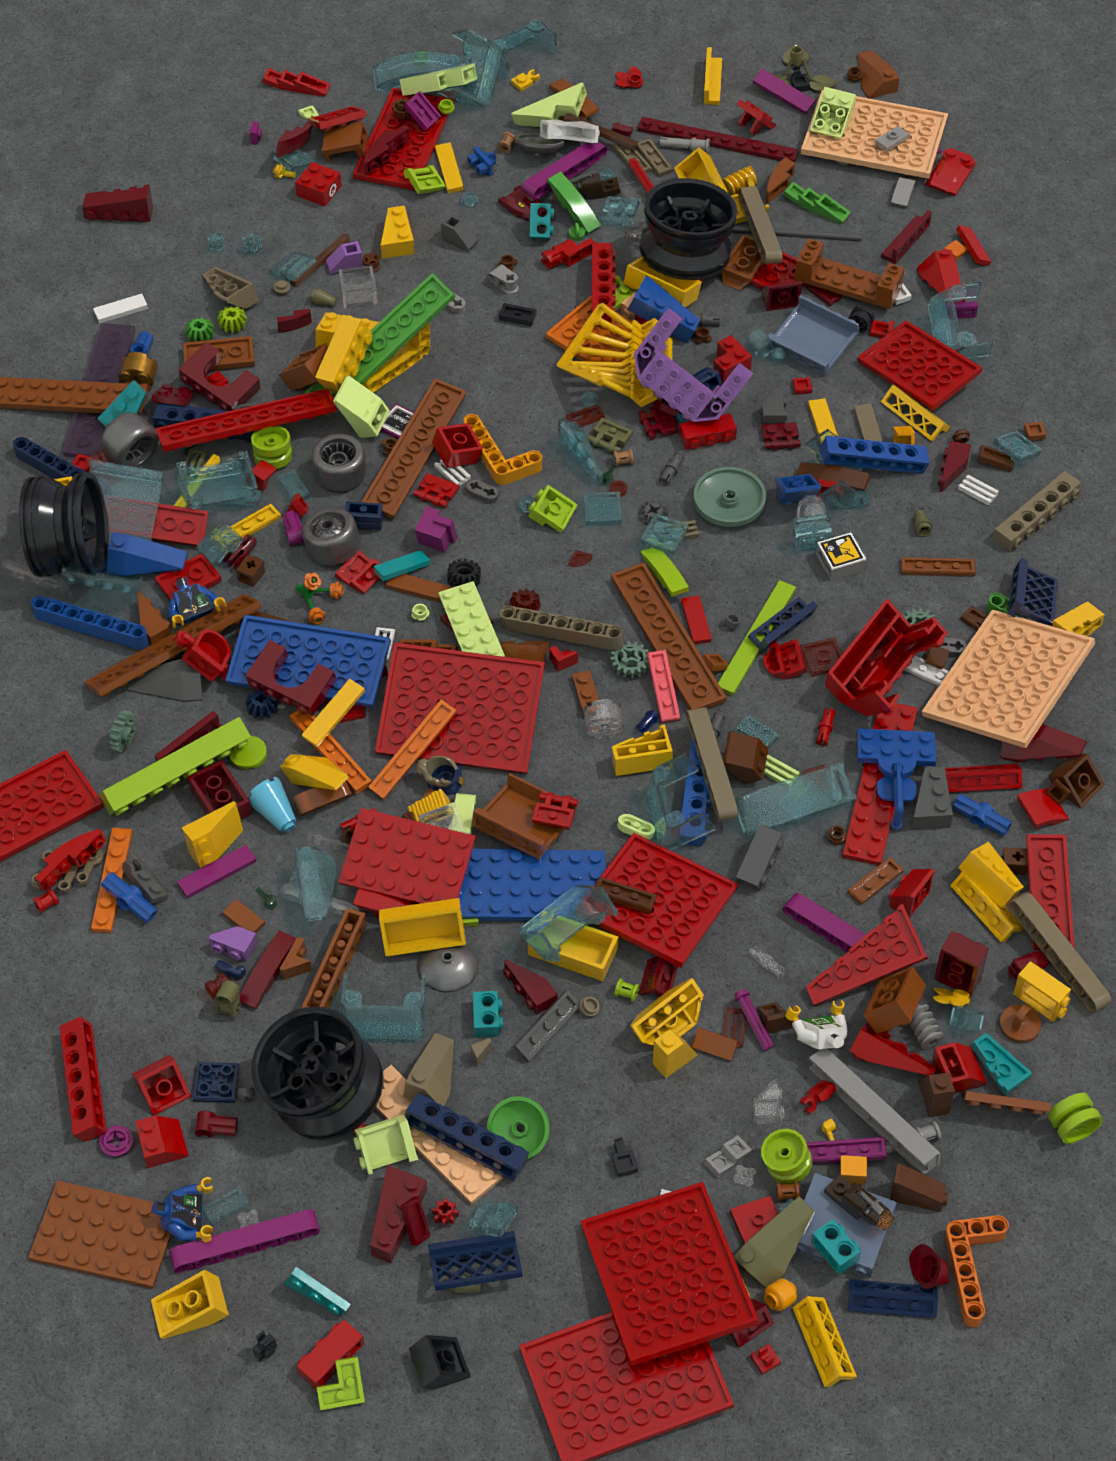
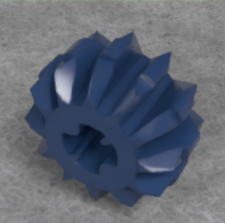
[245,690,278,720]

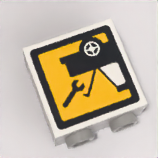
[816,533,867,581]

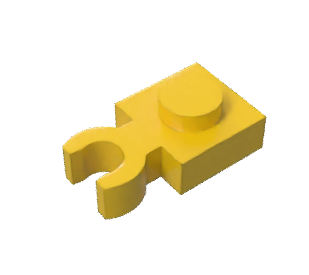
[511,69,540,92]

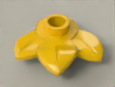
[933,987,970,1007]

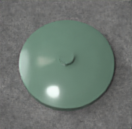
[694,467,766,527]

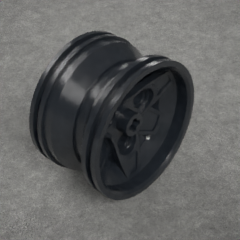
[639,178,737,280]
[19,472,109,578]
[251,1006,384,1140]

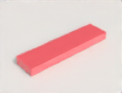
[647,650,680,723]

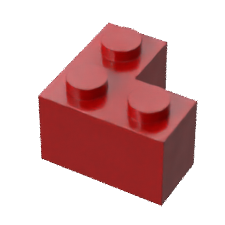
[713,335,752,383]

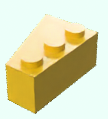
[1052,601,1105,636]

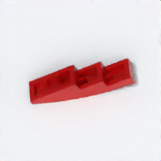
[262,68,330,96]
[353,888,415,917]

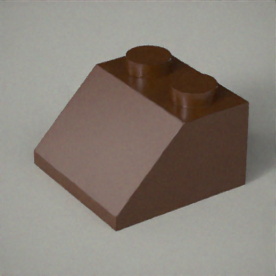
[723,731,768,784]
[1048,754,1105,808]

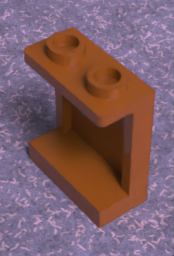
[321,121,368,162]

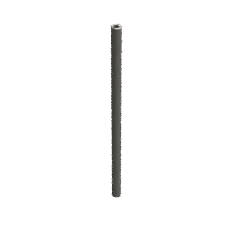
[732,226,862,241]

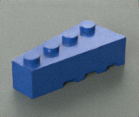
[627,275,700,343]

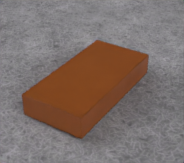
[222,899,265,933]
[692,1027,738,1061]

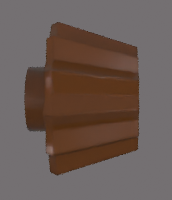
[391,98,411,120]

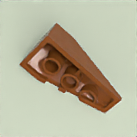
[857,50,899,99]
[500,641,550,662]

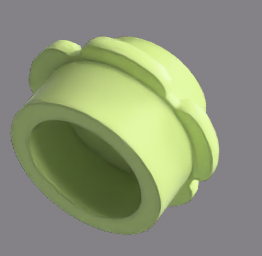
[411,604,430,621]

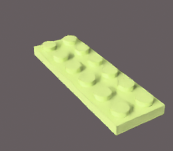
[438,581,505,657]

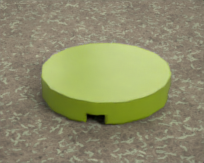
[228,736,267,770]

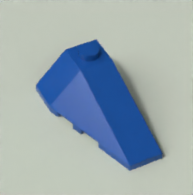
[107,532,187,577]

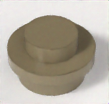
[273,280,291,295]
[579,997,599,1017]

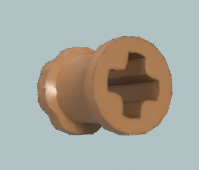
[497,132,516,154]
[613,448,634,467]

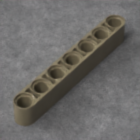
[738,186,782,264]
[499,606,624,650]
[686,707,738,821]
[1009,892,1111,1013]

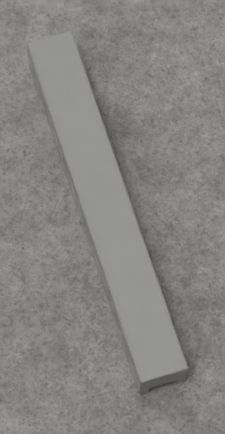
[809,1049,941,1175]

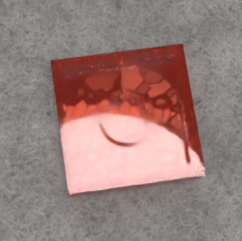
[800,637,842,677]

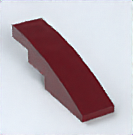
[276,122,313,157]
[240,930,296,1009]

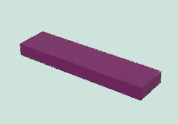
[753,69,815,114]
[177,845,257,899]
[806,1137,887,1165]

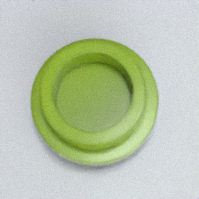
[438,99,455,114]

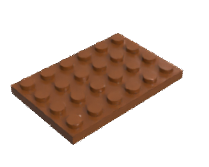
[28,1180,172,1289]

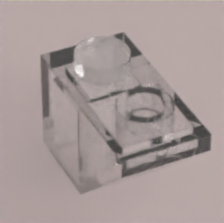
[753,1079,784,1127]

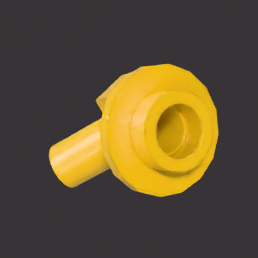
[272,163,296,179]

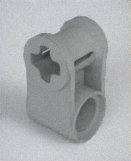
[487,264,519,294]

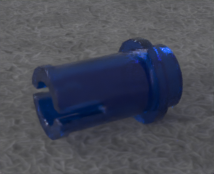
[636,710,659,734]

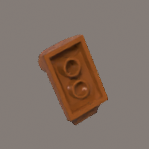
[721,234,763,291]

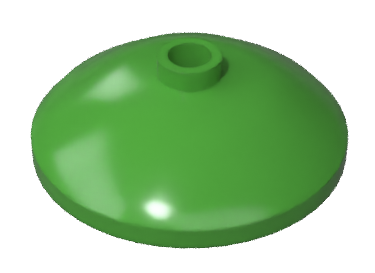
[487,1096,550,1159]

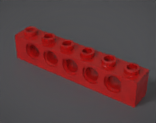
[591,242,616,324]
[60,1017,107,1142]

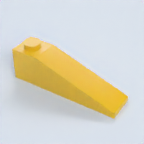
[280,754,349,790]

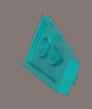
[97,380,147,427]
[971,1033,1033,1096]
[284,1267,350,1316]

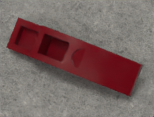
[364,125,410,175]

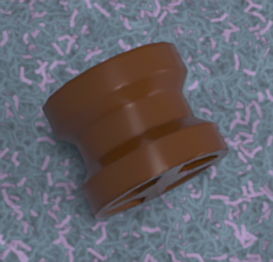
[363,253,380,273]

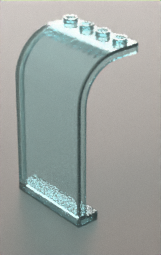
[61,460,164,594]

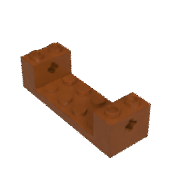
[794,238,905,310]

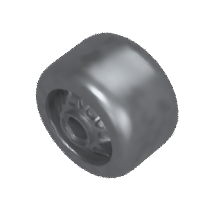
[100,412,158,471]
[311,434,366,492]
[302,508,360,566]

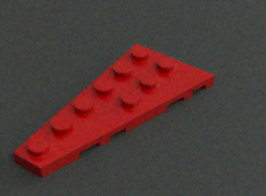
[806,903,928,1007]

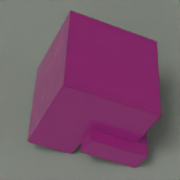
[415,506,458,553]

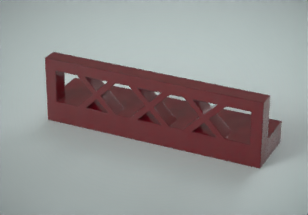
[881,210,932,264]
[155,711,223,762]

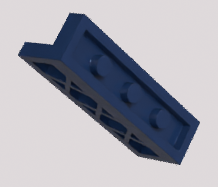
[748,597,818,653]
[848,1279,938,1318]

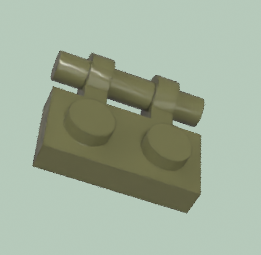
[587,418,633,454]

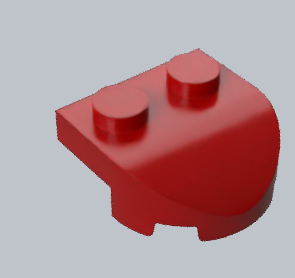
[763,639,807,679]

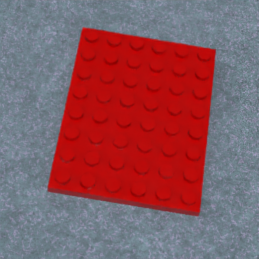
[375,642,545,774]
[580,1182,759,1366]
[519,1312,734,1461]

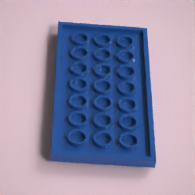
[225,615,391,708]
[459,849,606,922]

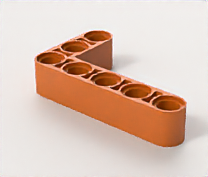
[944,1215,1009,1328]

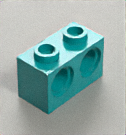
[530,203,554,240]
[473,991,503,1037]
[811,1219,861,1275]

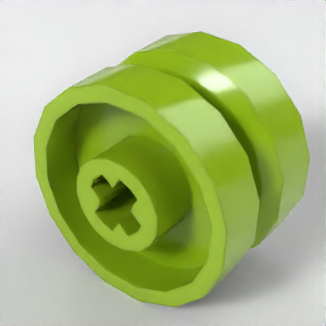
[251,426,293,469]
[1048,1093,1103,1144]
[761,1129,812,1184]

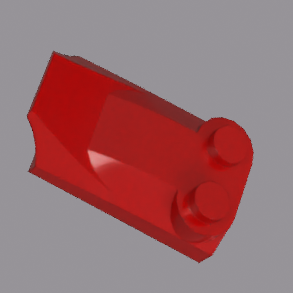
[925,148,976,196]

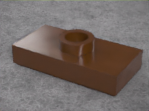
[977,445,1015,472]

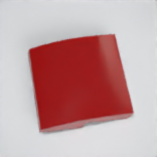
[334,550,380,594]
[1017,789,1069,829]

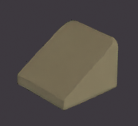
[471,1038,492,1067]

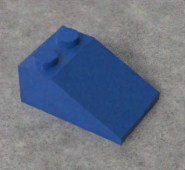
[775,474,821,505]

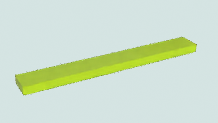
[718,580,796,696]

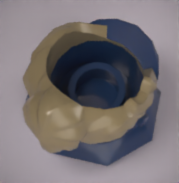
[416,756,464,795]

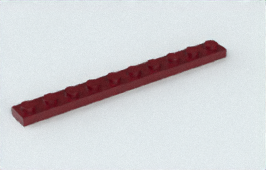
[638,117,799,163]

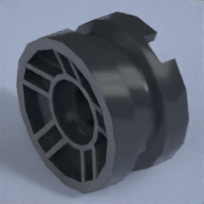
[848,306,875,333]

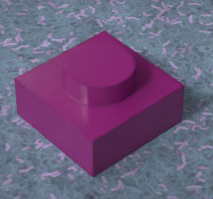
[250,121,262,144]

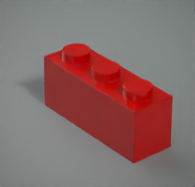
[679,413,737,450]
[297,1319,364,1390]

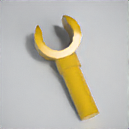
[822,1119,836,1141]

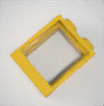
[1013,961,1071,1023]

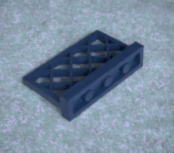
[1008,558,1058,626]
[428,1231,523,1291]

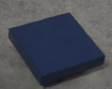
[193,1062,239,1103]

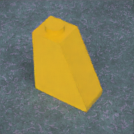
[653,1029,698,1078]

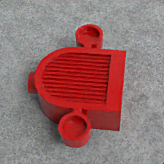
[174,629,231,682]

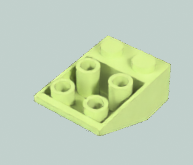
[810,87,856,139]
[333,376,390,438]

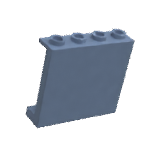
[767,295,859,376]
[796,1173,897,1277]

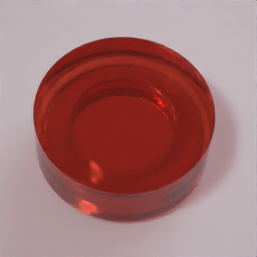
[609,480,627,497]

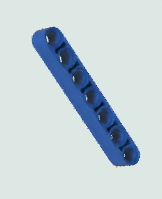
[30,596,149,650]

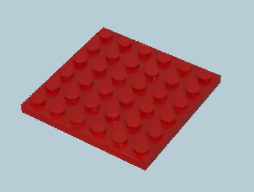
[575,833,738,968]

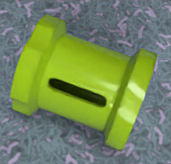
[614,979,640,1002]

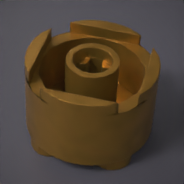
[119,352,158,391]

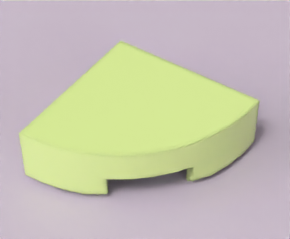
[298,105,319,119]

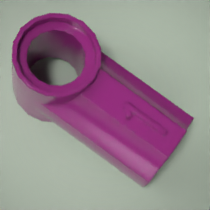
[282,510,304,546]

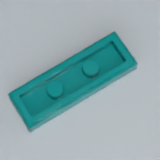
[374,550,430,581]

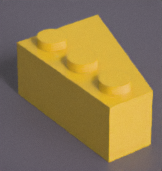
[381,205,415,259]
[612,724,673,776]
[958,841,1024,909]

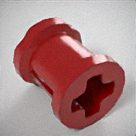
[33,888,59,913]

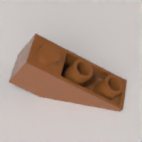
[138,592,172,645]

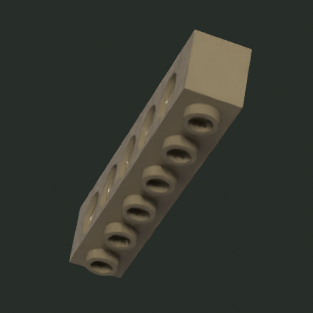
[993,471,1081,552]

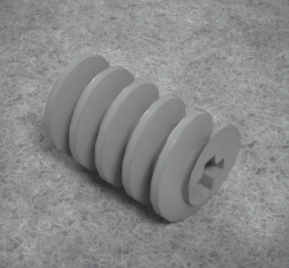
[909,1004,944,1050]

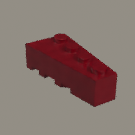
[82,184,153,222]
[370,1165,427,1263]

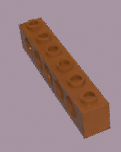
[301,908,367,1008]

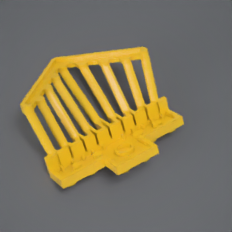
[556,303,672,407]

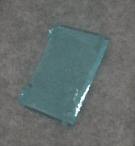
[174,451,258,509]

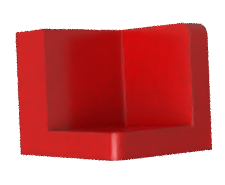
[248,460,276,492]
[549,645,578,672]

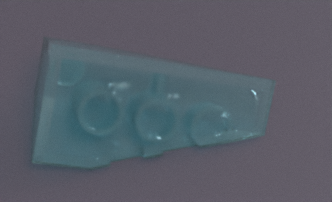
[295,846,337,921]

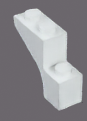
[540,120,600,143]

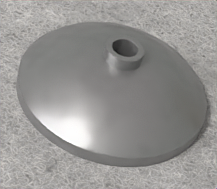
[515,133,564,156]
[418,944,479,992]

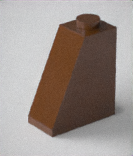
[918,1073,955,1117]
[890,1163,949,1212]

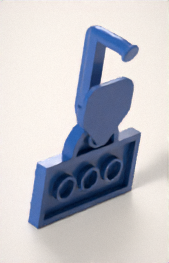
[857,728,936,829]

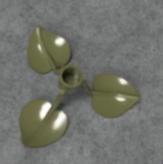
[773,44,837,92]

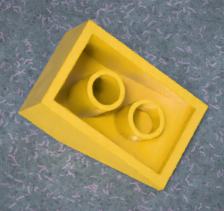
[182,801,243,868]
[151,1270,229,1339]

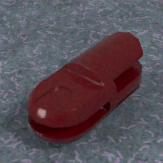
[222,535,257,570]
[1008,951,1049,979]

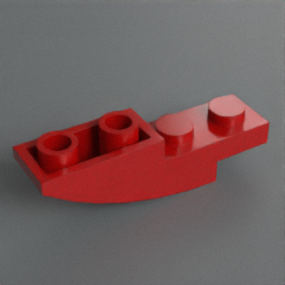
[35,829,106,892]

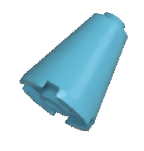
[247,777,296,833]

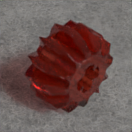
[509,588,541,611]

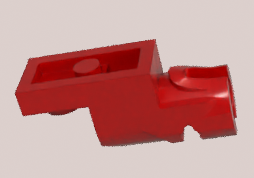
[541,238,595,269]

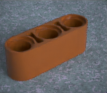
[293,781,352,816]

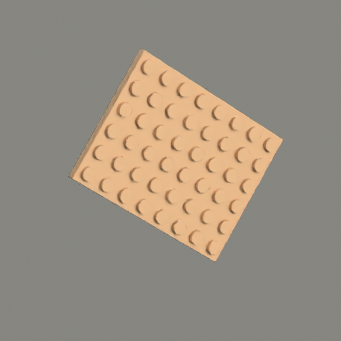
[801,90,948,179]
[922,610,1095,748]

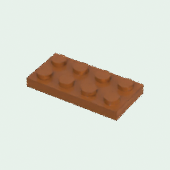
[183,336,255,370]
[962,1090,1051,1115]

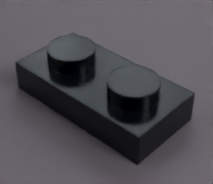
[499,303,537,326]

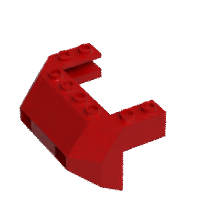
[825,598,948,717]

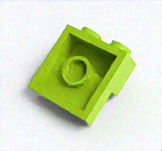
[528,485,578,533]

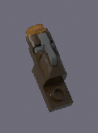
[568,173,621,200]
[824,1175,895,1231]

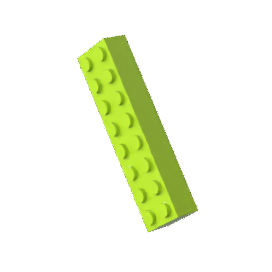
[99,717,251,816]

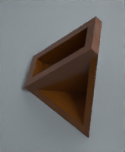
[757,1002,794,1034]

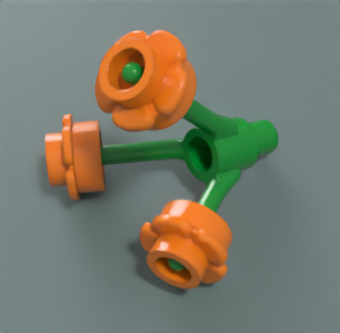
[296,573,344,625]

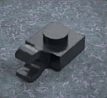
[790,66,810,91]
[612,1138,639,1177]
[253,1331,277,1361]

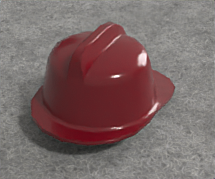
[909,1244,950,1289]

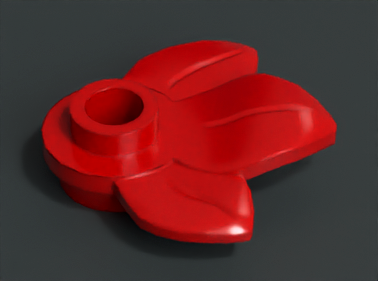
[615,66,643,88]

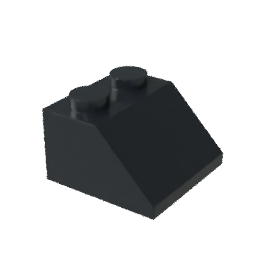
[409,1335,471,1389]

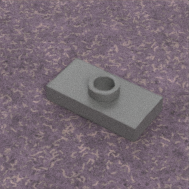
[875,126,910,152]

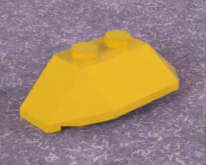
[630,978,704,1046]

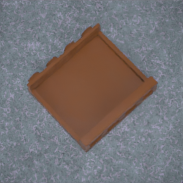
[471,773,577,859]

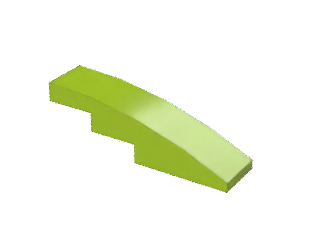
[640,546,689,597]

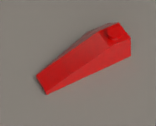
[917,249,965,304]
[849,1022,937,1076]

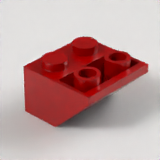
[932,1042,987,1093]

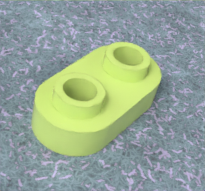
[617,814,655,840]

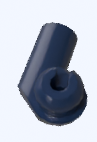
[215,960,246,980]

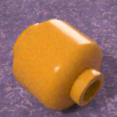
[764,1278,797,1311]

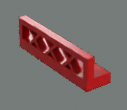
[945,763,1022,792]

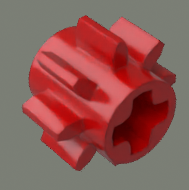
[432,1198,459,1227]

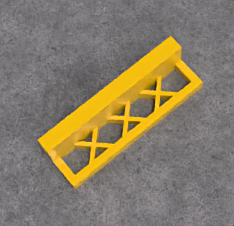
[704,47,722,105]
[881,385,950,442]
[950,872,1024,942]
[792,1296,857,1387]

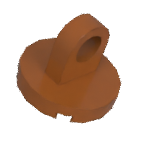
[999,1004,1041,1043]

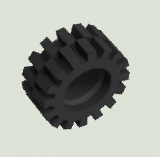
[447,559,481,588]

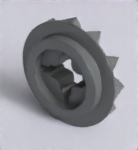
[639,500,668,525]

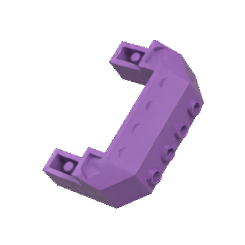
[634,308,754,422]

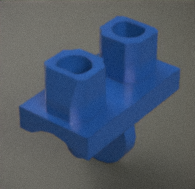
[467,146,496,176]

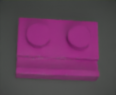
[404,91,441,131]

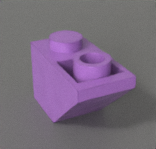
[326,241,363,274]
[209,926,257,962]

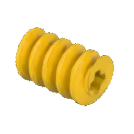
[722,166,757,195]

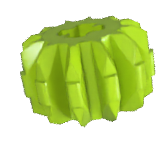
[217,305,247,334]

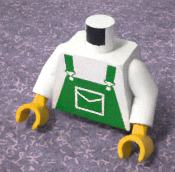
[785,1000,847,1049]

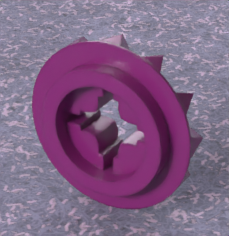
[99,1125,134,1158]

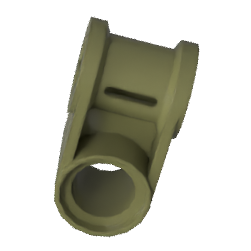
[215,980,241,1018]

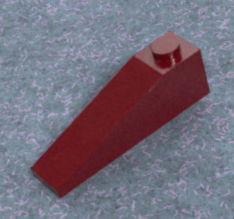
[1000,724,1087,762]

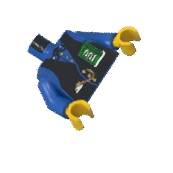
[168,577,227,628]
[152,1177,213,1243]

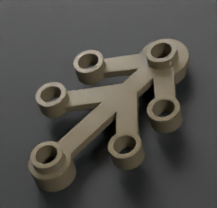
[30,844,104,894]

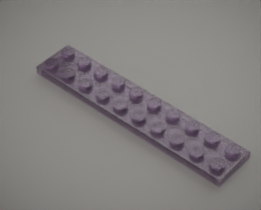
[63,323,136,460]

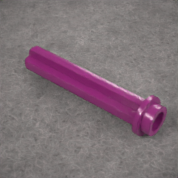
[734,989,774,1051]

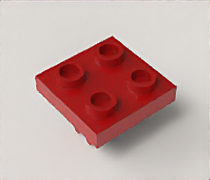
[736,99,776,135]

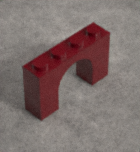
[178,342,260,411]
[245,640,337,716]

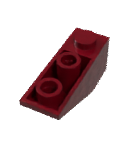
[938,441,971,492]
[503,959,558,1015]

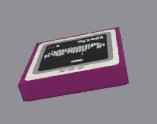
[380,404,414,439]

